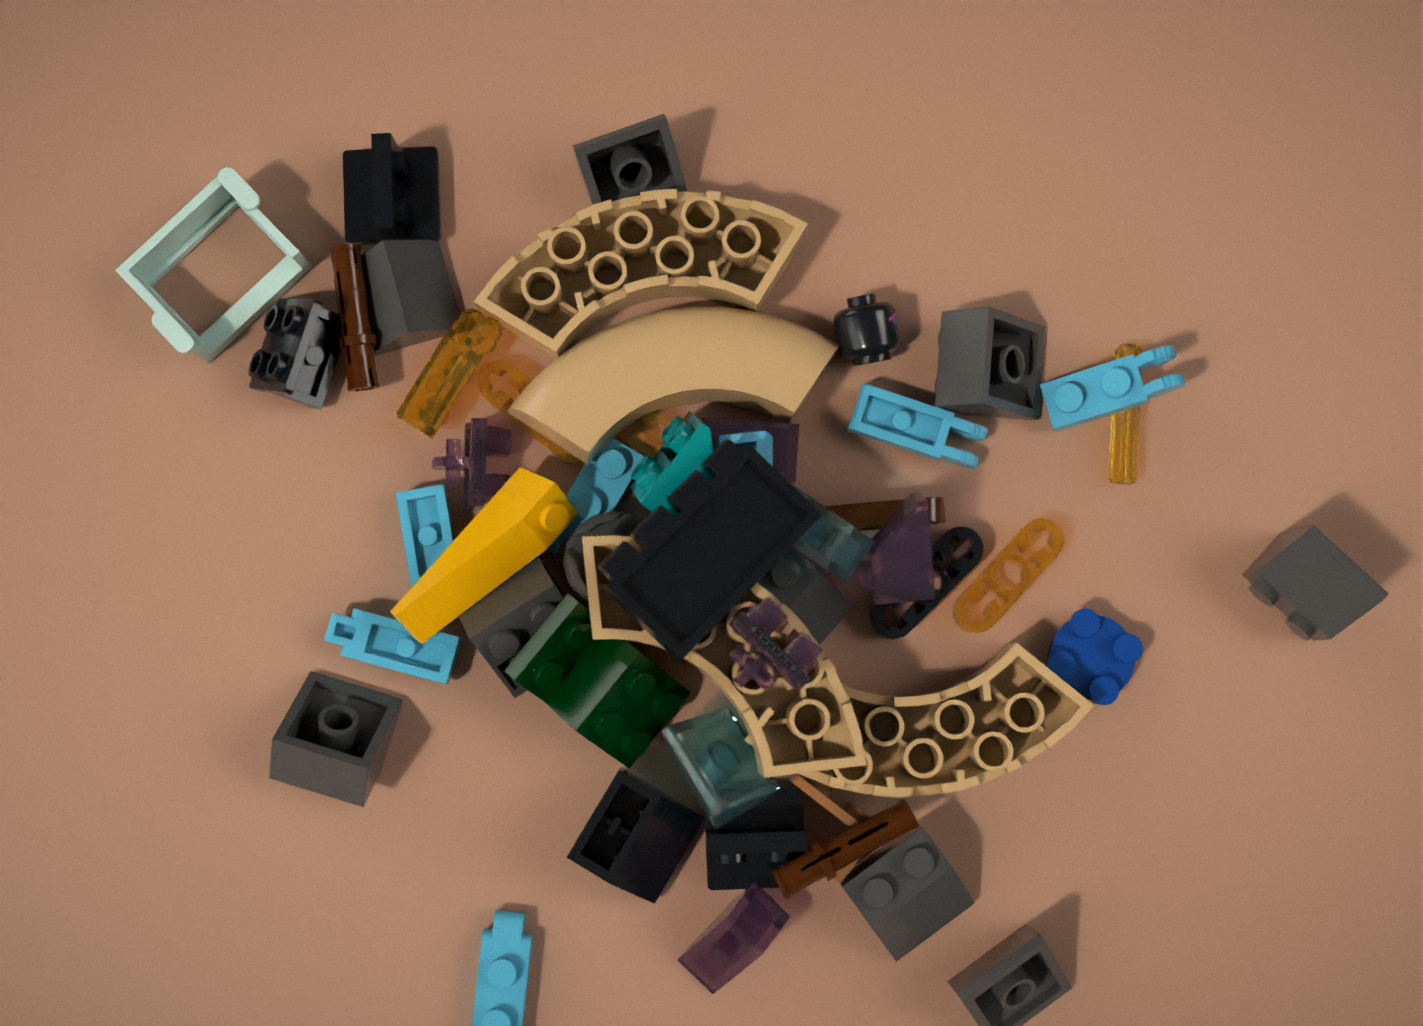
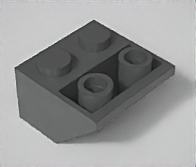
[459,556,565,698]

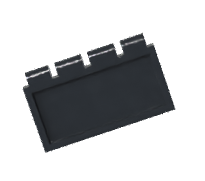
[598,439,823,663]

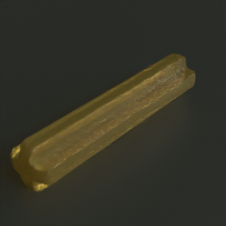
[1109,343,1143,485]

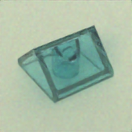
[662,707,781,830]

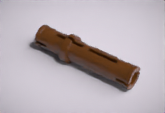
[329,243,379,392]
[771,798,919,899]

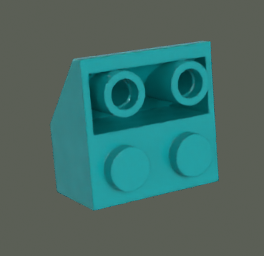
[630,411,713,517]

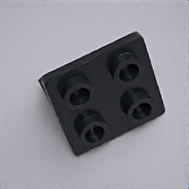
[343,133,441,245]
[249,298,341,409]
[704,787,807,890]

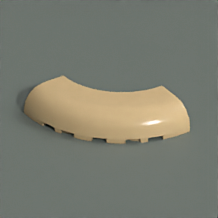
[474,189,808,359]
[507,307,839,465]
[582,535,867,778]
[744,642,1094,798]

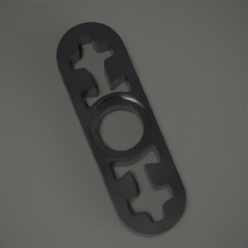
[870,526,984,639]

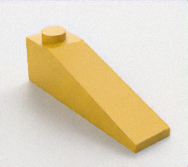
[390,467,578,644]

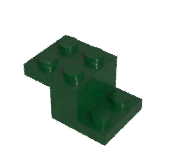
[504,593,691,769]

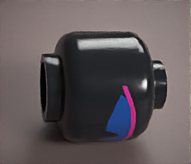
[833,294,900,366]

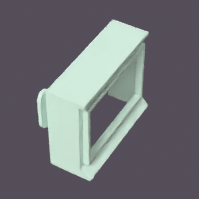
[115,167,313,363]

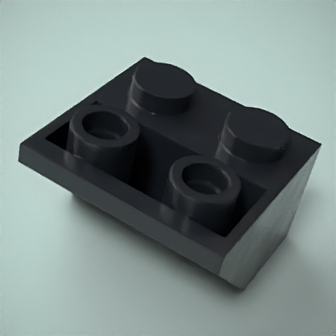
[566,767,705,904]

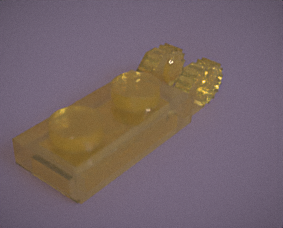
[396,308,503,439]

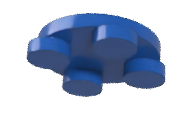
[1045,609,1143,705]

